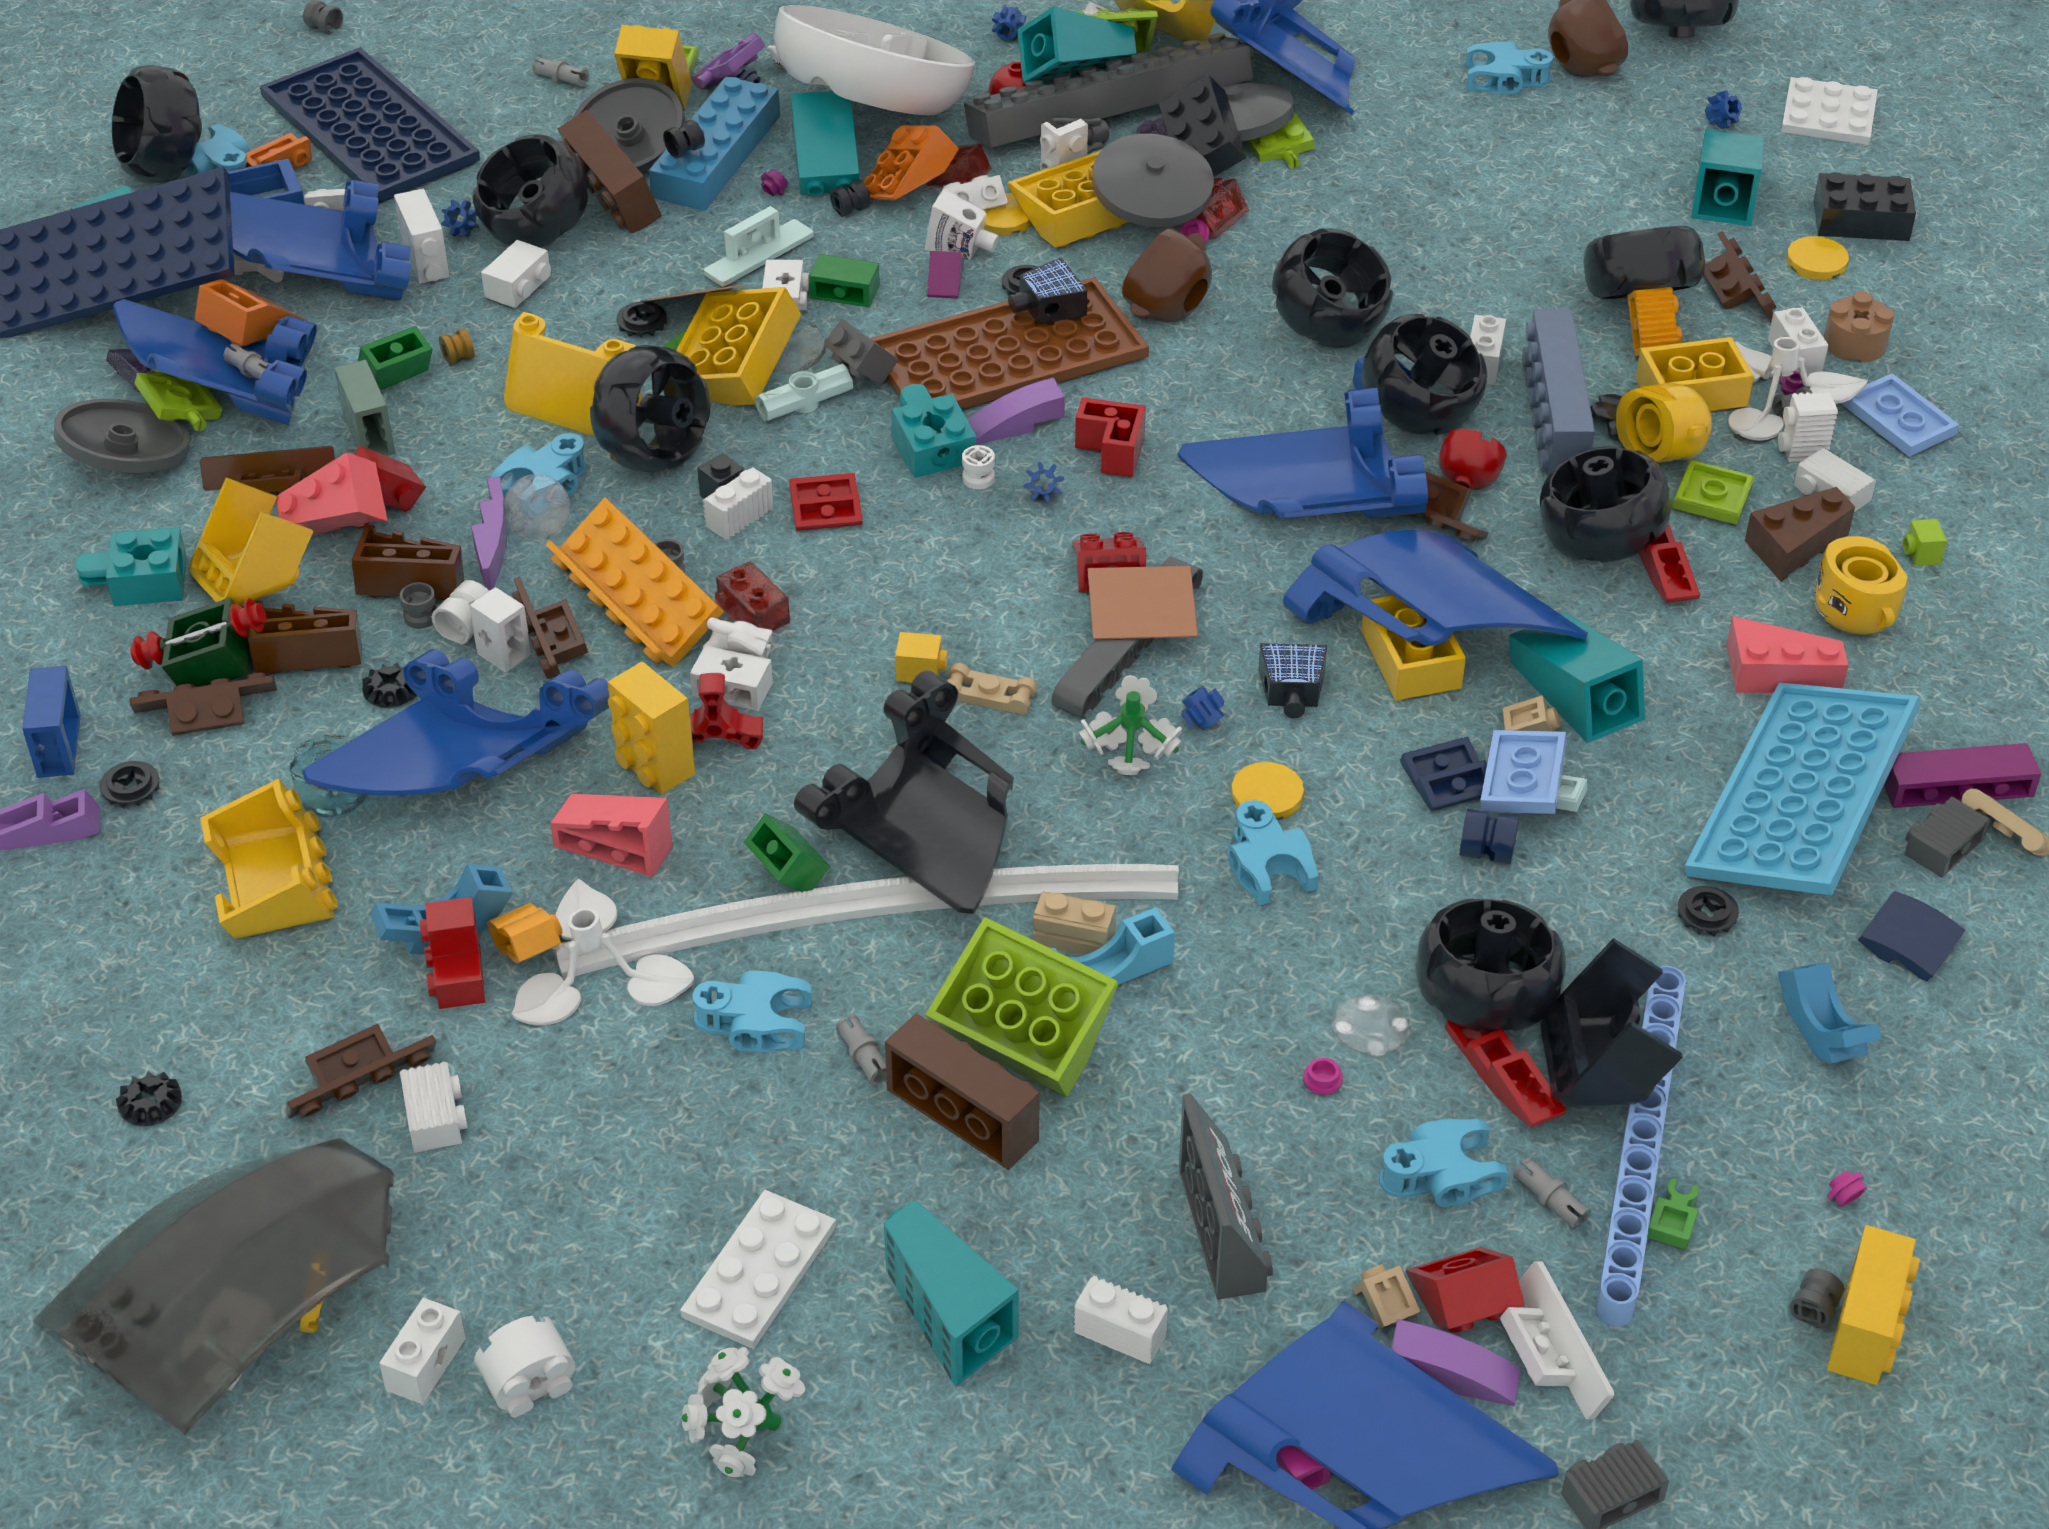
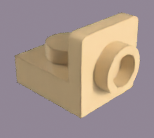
[1502,695,1561,732]
[1352,1264,1421,1330]

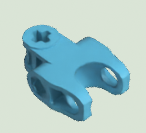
[1466,42,1553,94]
[186,124,250,176]
[490,433,588,516]
[1227,800,1319,905]
[693,970,812,1052]
[1379,1118,1508,1207]

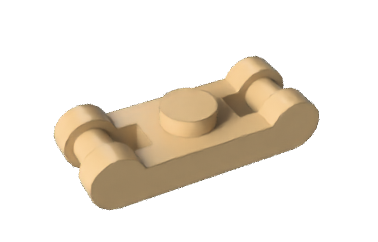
[946,663,1038,715]
[1962,789,2049,857]

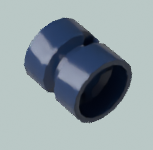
[1459,809,1519,864]

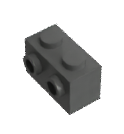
[823,319,898,386]

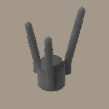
[1051,117,1109,155]

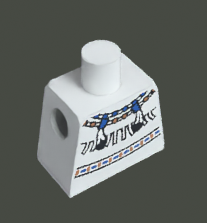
[924,190,999,260]

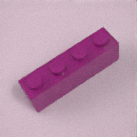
[1884,743,2042,808]

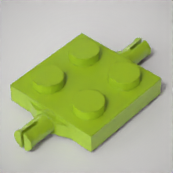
[1246,112,1314,169]
[134,369,222,431]

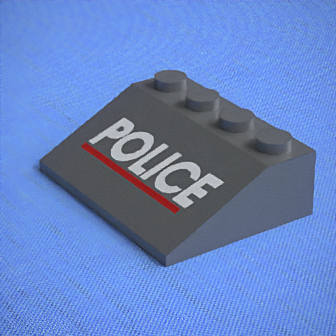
[1179,1093,1273,1300]

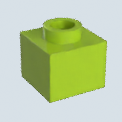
[1902,519,1947,566]

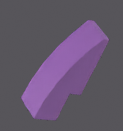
[967,377,1065,445]
[0,789,100,850]
[1392,1319,1520,1406]

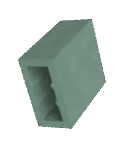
[334,360,395,456]

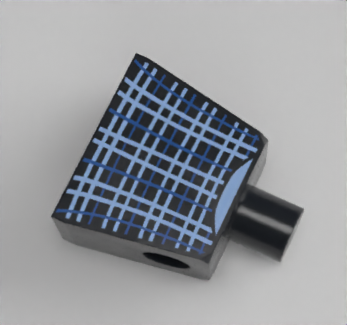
[1008,258,1087,324]
[1258,643,1327,718]

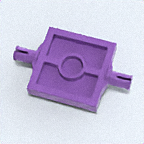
[691,33,765,89]

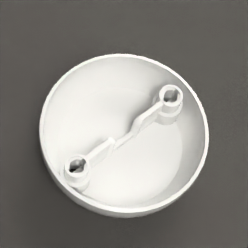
[774,5,975,116]

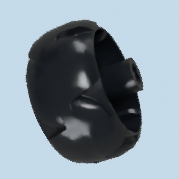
[1630,0,1739,37]
[112,65,202,182]
[472,134,590,248]
[1583,226,1705,299]
[1272,228,1393,348]
[1362,314,1488,435]
[590,345,711,473]
[1540,446,1671,563]
[1415,898,1566,1032]

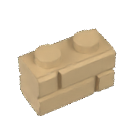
[1033,891,1116,955]

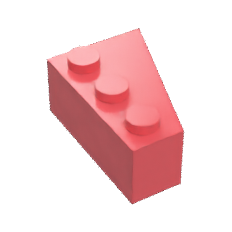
[276,452,388,535]
[1726,616,1848,693]
[550,794,673,877]

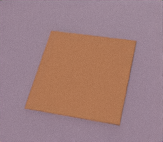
[641,285,742,301]
[1088,566,1198,640]

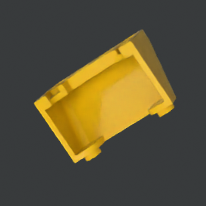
[504,312,642,436]

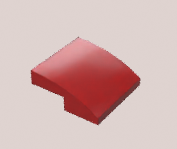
[789,473,863,531]

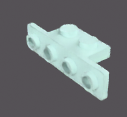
[704,206,814,287]

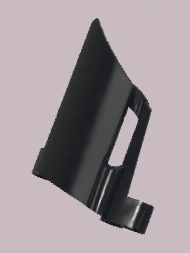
[794,670,1014,914]

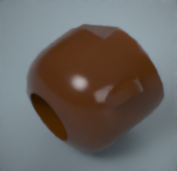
[1548,0,1628,77]
[1122,229,1212,322]

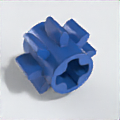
[992,5,1027,40]
[1705,90,1742,129]
[441,199,479,237]
[1023,462,1065,503]
[1181,686,1225,730]

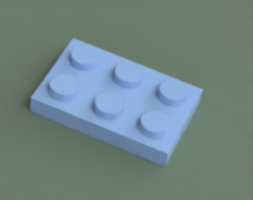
[1842,373,1959,457]
[1480,730,1567,814]

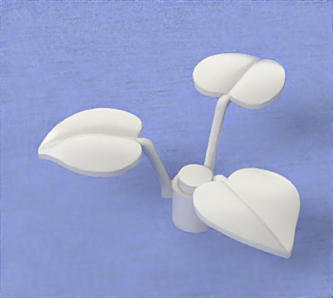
[1728,337,1868,441]
[512,879,694,1026]

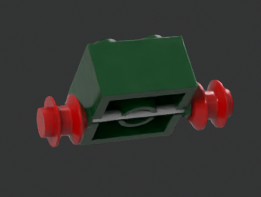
[130,598,267,687]

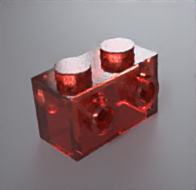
[715,560,790,631]

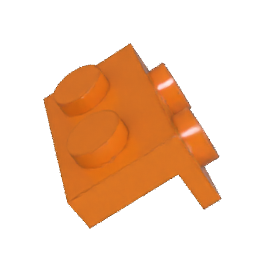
[245,133,312,170]

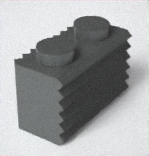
[1905,796,1990,878]
[1561,1440,1669,1529]

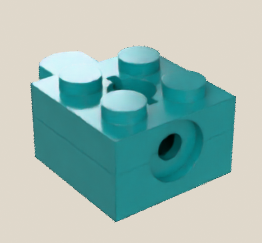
[891,384,976,478]
[75,527,187,606]

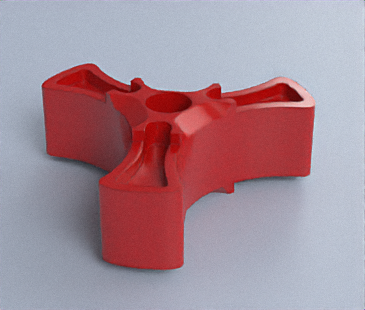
[690,673,764,749]

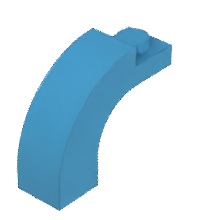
[370,864,513,954]
[1778,963,1881,1063]

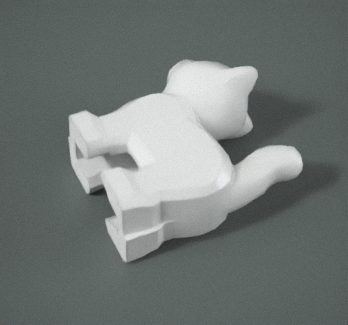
[703,617,773,659]

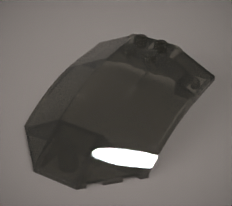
[32,1138,394,1435]

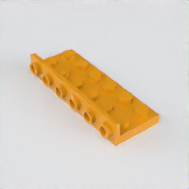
[546,497,724,667]

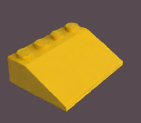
[1008,151,1128,248]
[676,287,801,406]

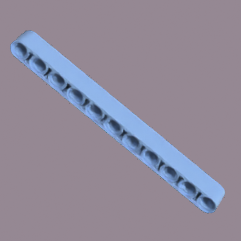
[1596,966,1686,1326]

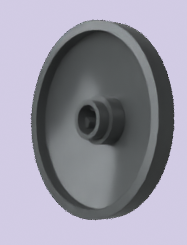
[572,78,686,174]
[1222,82,1295,142]
[1092,133,1214,227]
[54,399,190,473]

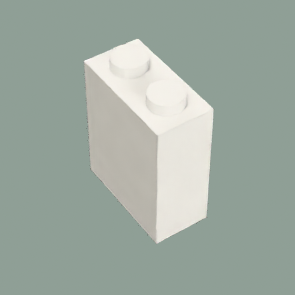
[394,188,449,284]

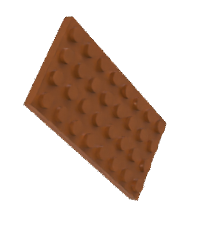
[870,277,1149,409]

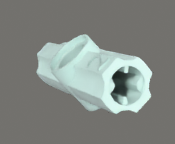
[755,364,853,422]

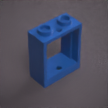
[228,158,305,205]
[22,666,81,778]

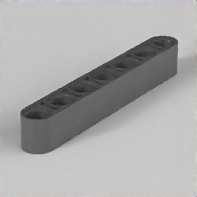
[1051,557,1203,719]

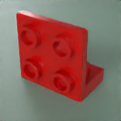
[1072,532,1146,591]

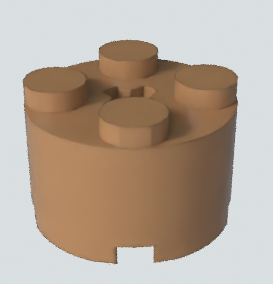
[1824,291,1895,362]

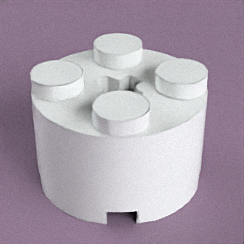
[474,1316,575,1418]

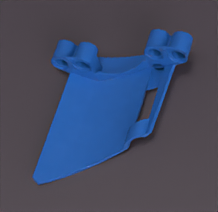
[1210,0,1355,115]
[230,179,411,300]
[113,299,317,426]
[1178,387,1428,518]
[1283,530,1588,645]
[302,649,609,796]
[1171,1300,1559,1529]

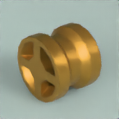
[439,328,475,366]

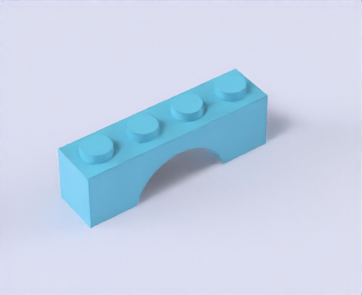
[1051,907,1175,985]

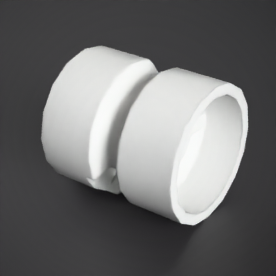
[432,580,489,645]

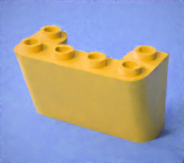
[1114,0,1215,41]
[200,778,338,939]

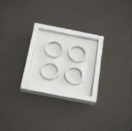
[1781,77,1878,145]

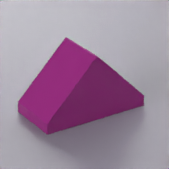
[927,251,964,299]

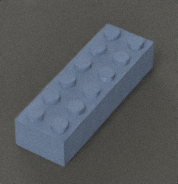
[1522,309,1595,476]

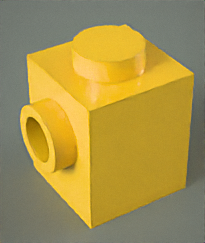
[895,632,948,683]

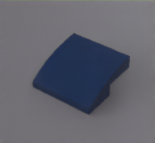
[1400,737,1487,811]
[1858,891,1965,981]

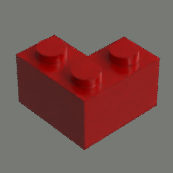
[1075,397,1146,477]
[353,446,426,528]
[419,897,486,1009]

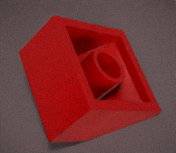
[1406,1247,1525,1333]

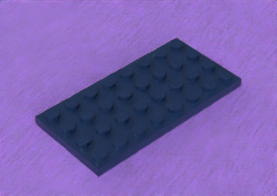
[260,47,480,202]
[0,167,235,338]

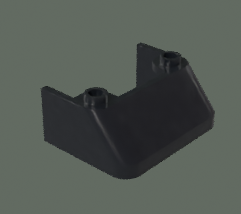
[1541,938,1683,1108]

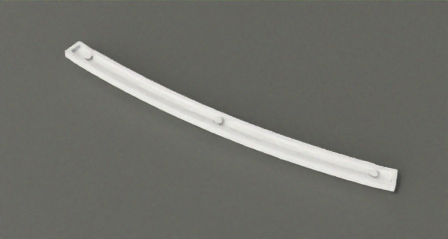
[552,864,1179,979]

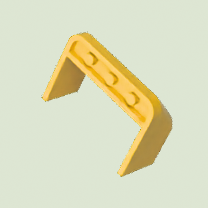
[189,477,313,605]

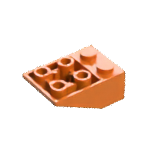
[863,125,959,200]
[195,279,307,346]

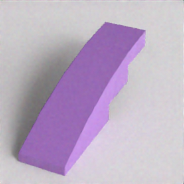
[471,476,507,591]

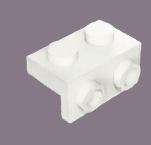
[1040,119,1088,171]
[936,175,1008,210]

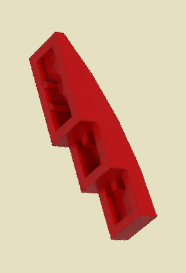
[1638,524,1700,603]
[1445,1020,1566,1128]

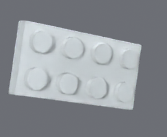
[680,1189,836,1349]

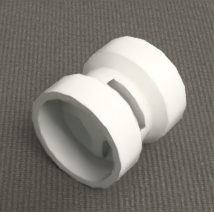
[962,445,995,489]

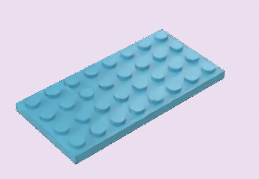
[1685,682,1920,896]

